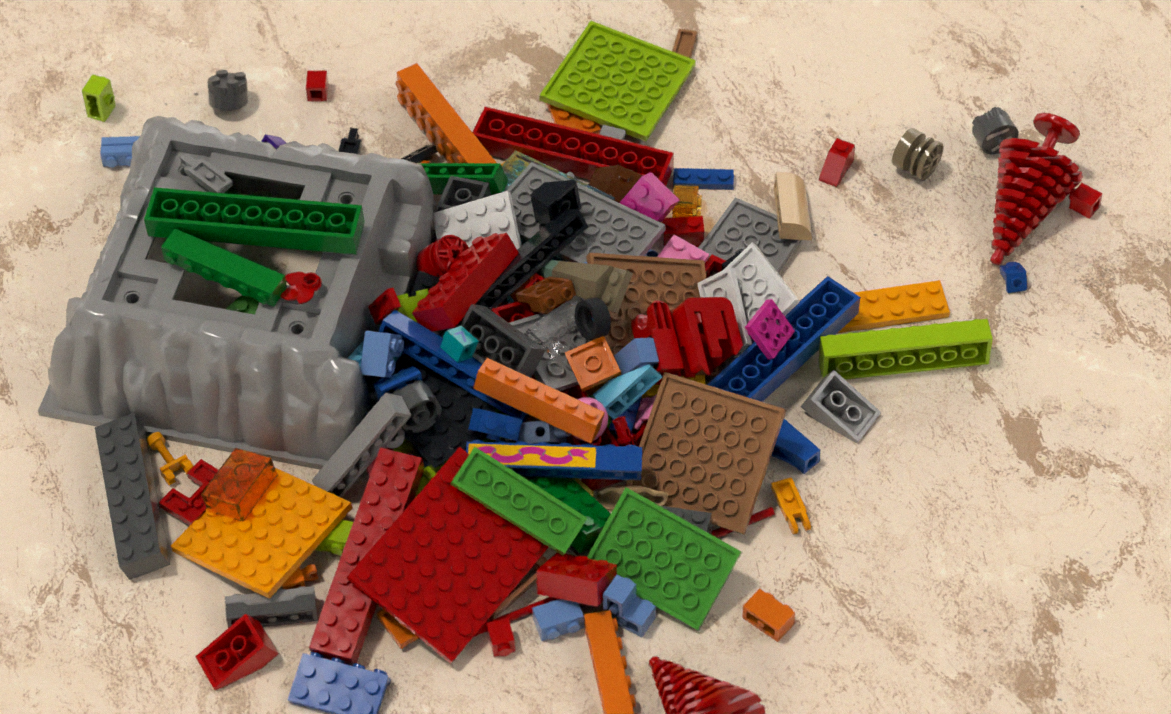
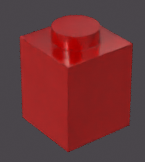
[306,70,328,101]
[1068,183,1103,219]
[486,618,516,657]

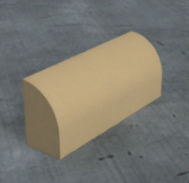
[773,172,812,241]

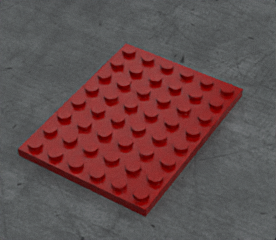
[347,447,549,664]

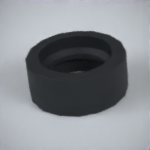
[575,298,611,340]

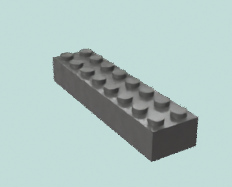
[95,413,170,580]

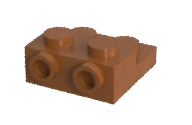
[516,276,576,314]

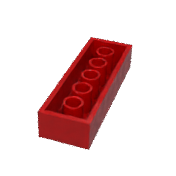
[412,233,519,332]

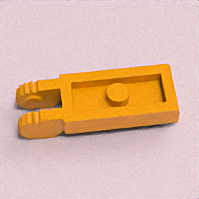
[771,477,811,534]

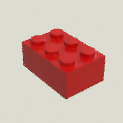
[537,552,617,607]

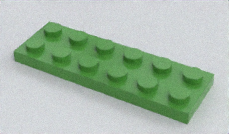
[451,447,587,556]

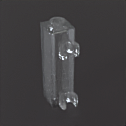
[525,295,594,359]

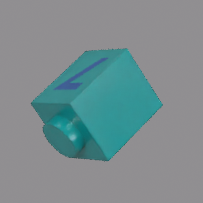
[440,326,479,363]

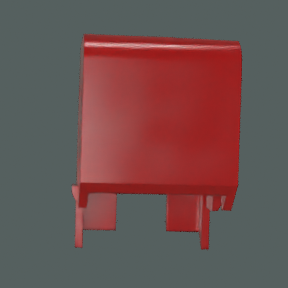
[670,297,743,378]

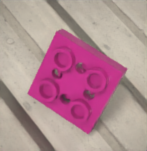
[745,299,795,360]

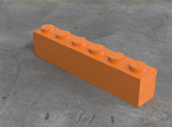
[474,358,605,443]
[584,610,636,714]

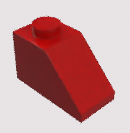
[819,138,855,187]

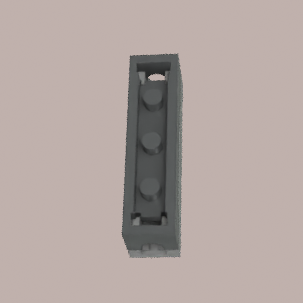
[225,586,318,628]

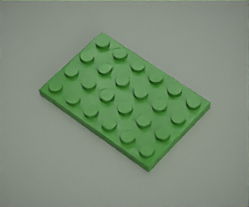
[587,487,742,630]

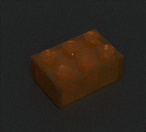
[201,448,278,522]

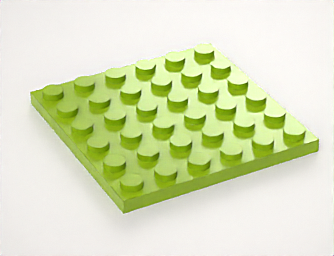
[539,21,696,142]

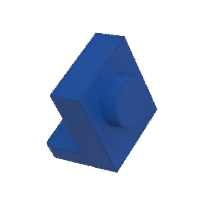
[1000,262,1027,293]

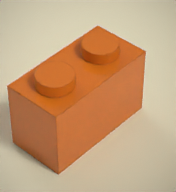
[742,588,795,642]

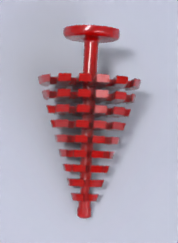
[990,113,1083,265]
[648,656,766,714]

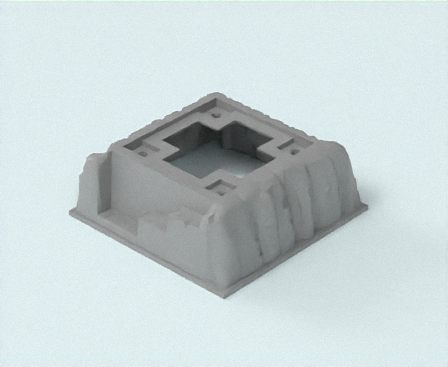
[38,116,438,478]

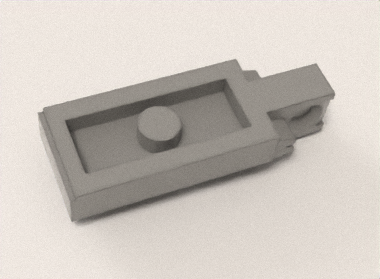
[180,153,233,193]

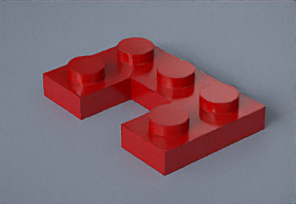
[159,459,234,526]

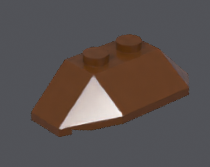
[588,165,644,203]

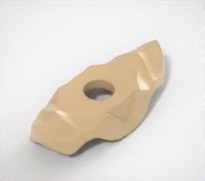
[596,485,669,511]

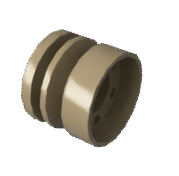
[892,128,944,180]

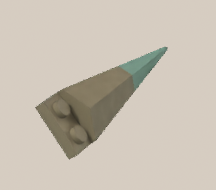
[536,260,633,313]

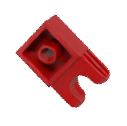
[631,300,684,385]

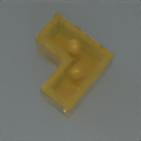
[672,185,702,218]

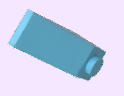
[593,364,662,419]

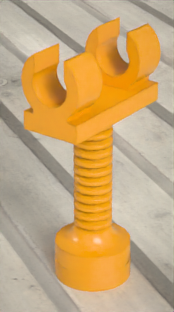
[147,432,193,485]

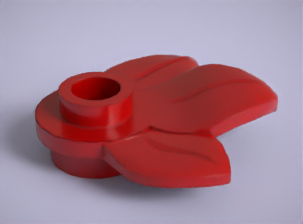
[281,272,322,304]

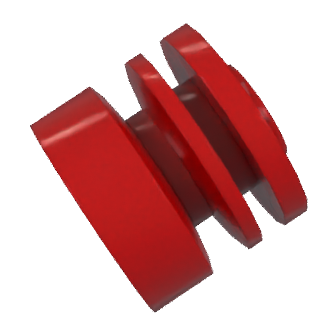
[416,235,469,277]

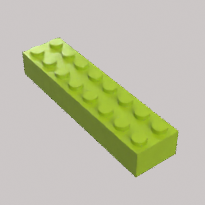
[818,319,993,380]

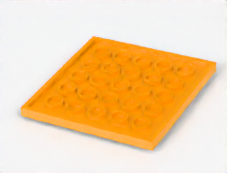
[170,458,353,599]

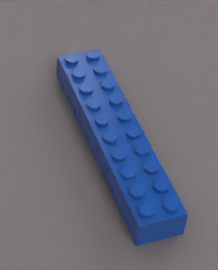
[707,276,861,402]

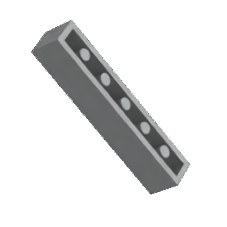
[312,393,412,498]

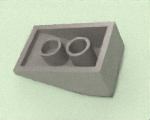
[800,370,881,443]

